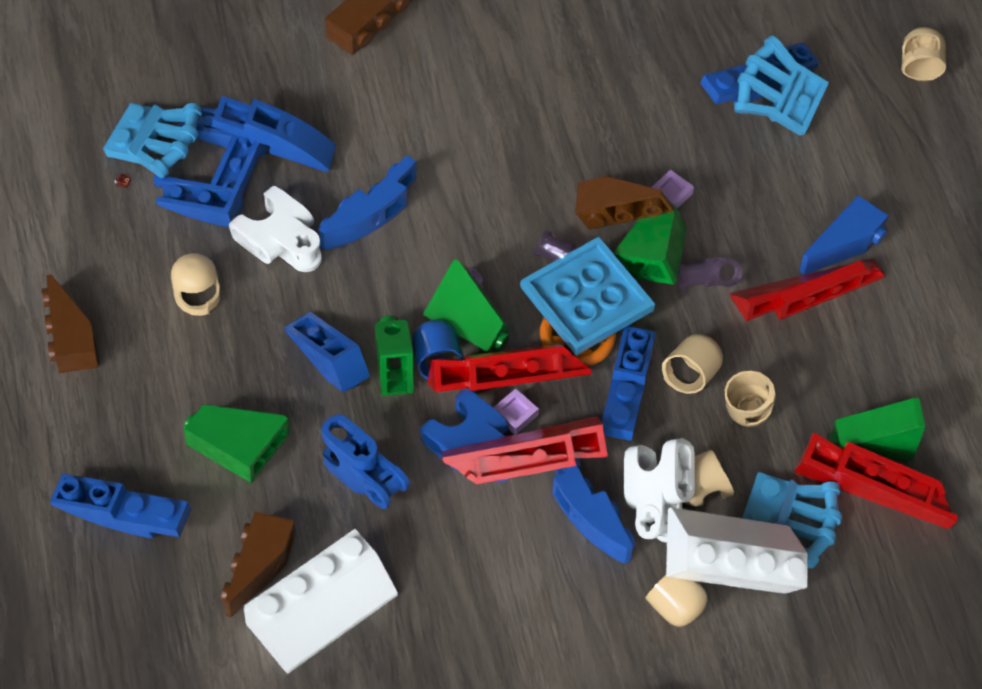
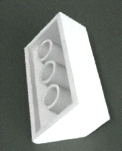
[666,508,807,594]
[244,529,398,674]

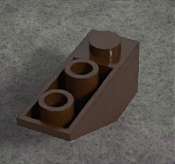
[575,176,674,230]
[42,274,98,373]
[221,512,295,617]

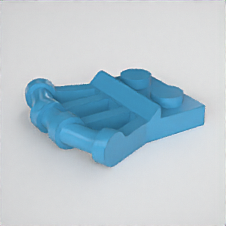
[734,35,829,136]
[103,103,202,178]
[742,472,843,569]

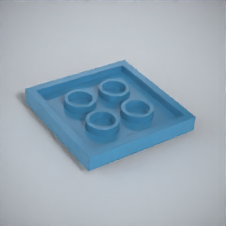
[520,237,655,356]

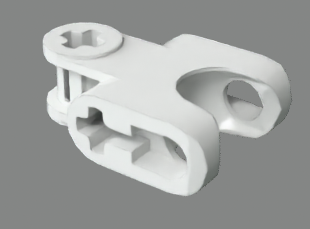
[229,186,322,272]
[624,438,695,542]

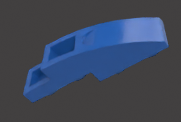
[701,42,819,104]
[211,96,336,173]
[318,155,416,250]
[602,326,656,441]
[552,458,635,564]
[50,474,192,539]

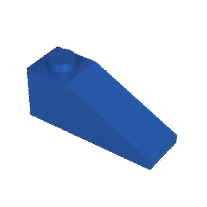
[799,196,889,275]
[284,312,370,393]

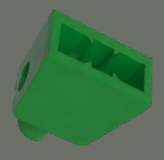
[375,315,414,397]

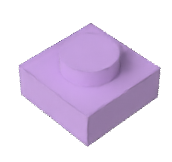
[651,170,694,209]
[493,389,539,435]

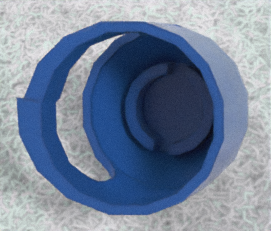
[412,320,464,379]

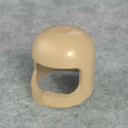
[902,27,946,81]
[171,253,221,316]
[662,334,723,394]
[724,371,776,427]
[684,449,734,507]
[645,575,707,627]

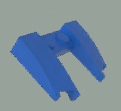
[154,106,270,228]

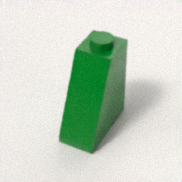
[613,206,687,285]
[423,259,510,353]
[827,398,925,461]
[183,404,289,483]

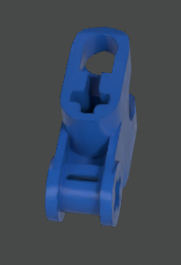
[419,389,510,482]
[321,414,410,509]

